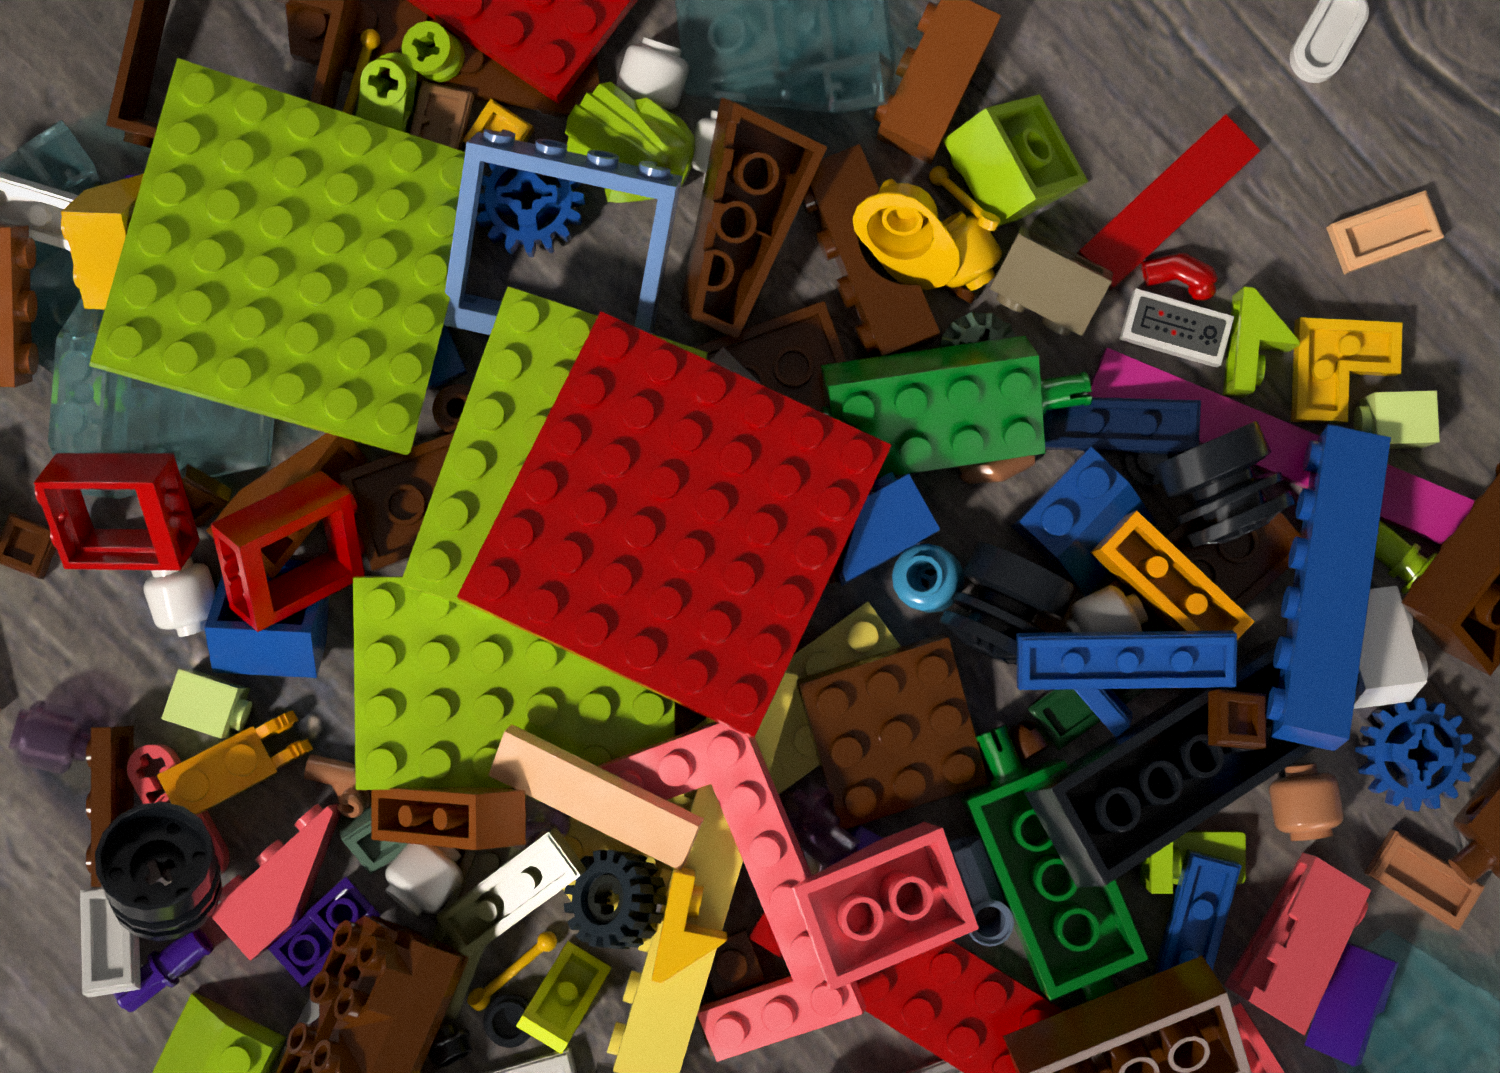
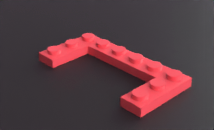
[598,721,866,1062]

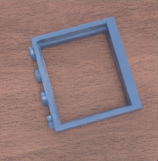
[443,129,683,335]

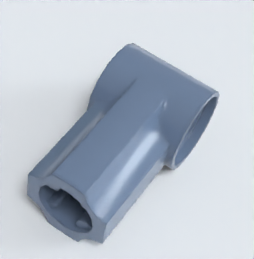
[948,834,1014,947]

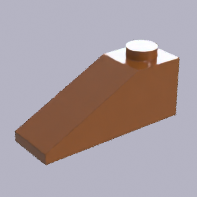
[206,433,368,579]

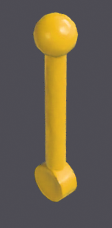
[342,29,380,115]
[929,166,1000,231]
[467,931,557,1011]

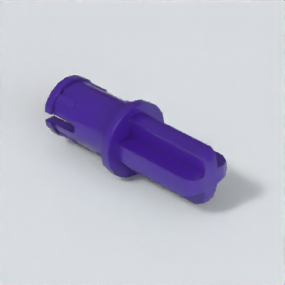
[114,928,214,1012]

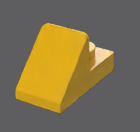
[651,867,727,983]

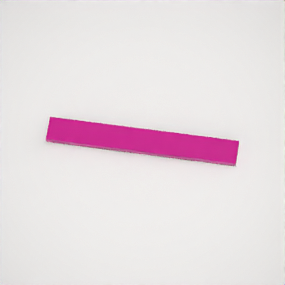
[1087,348,1475,545]

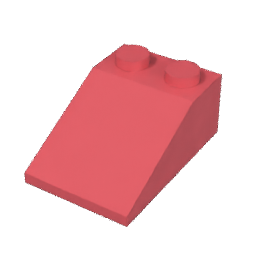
[792,822,979,991]

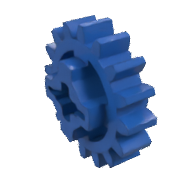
[476,163,586,257]
[1355,698,1476,811]

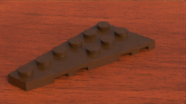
[285,0,600,117]

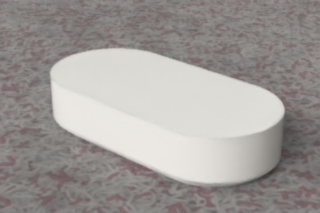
[1289,0,1369,83]

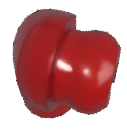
[1141,253,1218,300]

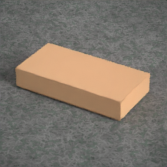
[1326,190,1444,275]

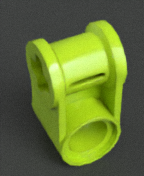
[355,52,418,134]

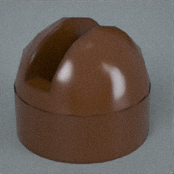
[1009,720,1053,763]

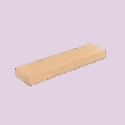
[488,724,704,871]

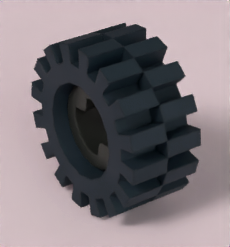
[564,849,666,949]

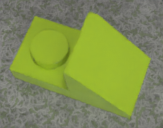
[1223,287,1300,398]

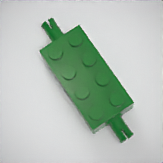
[821,335,1092,478]
[961,724,1148,1002]

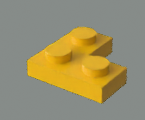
[1291,317,1403,424]

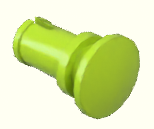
[1375,520,1437,594]

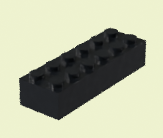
[1024,636,1316,887]

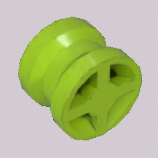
[402,21,465,82]

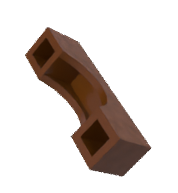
[802,144,940,357]

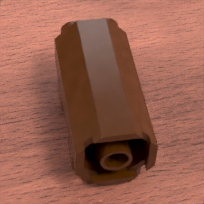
[276,915,469,1073]

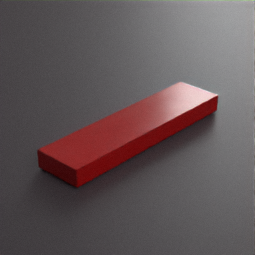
[1077,114,1261,290]

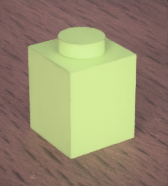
[1354,390,1440,449]
[161,669,252,739]

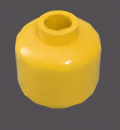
[942,211,1002,291]

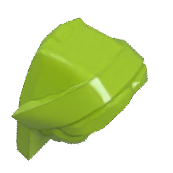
[565,82,695,203]

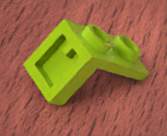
[1140,830,1246,894]

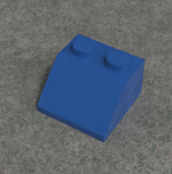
[1011,447,1157,597]
[837,472,940,586]
[204,560,329,678]

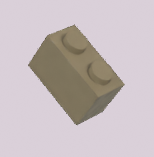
[990,226,1113,336]

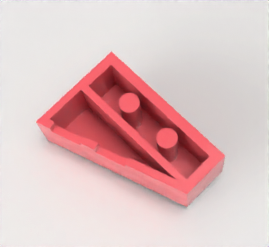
[1224,853,1371,1036]

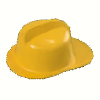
[853,178,960,290]

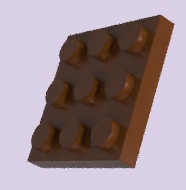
[796,633,988,831]

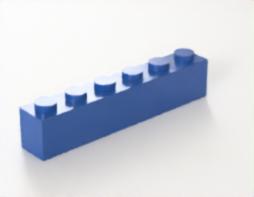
[1266,424,1391,751]

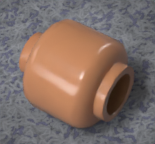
[1269,763,1344,841]

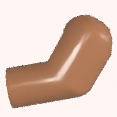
[957,455,1035,484]
[304,754,371,818]

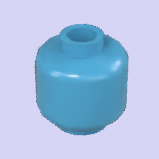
[892,543,965,613]

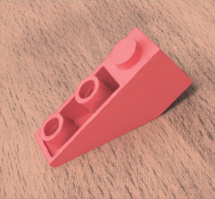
[211,803,341,961]

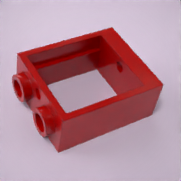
[34,453,200,571]
[211,471,365,632]

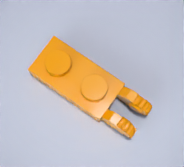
[157,710,313,815]

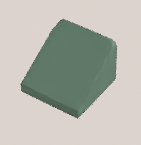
[338,803,408,875]

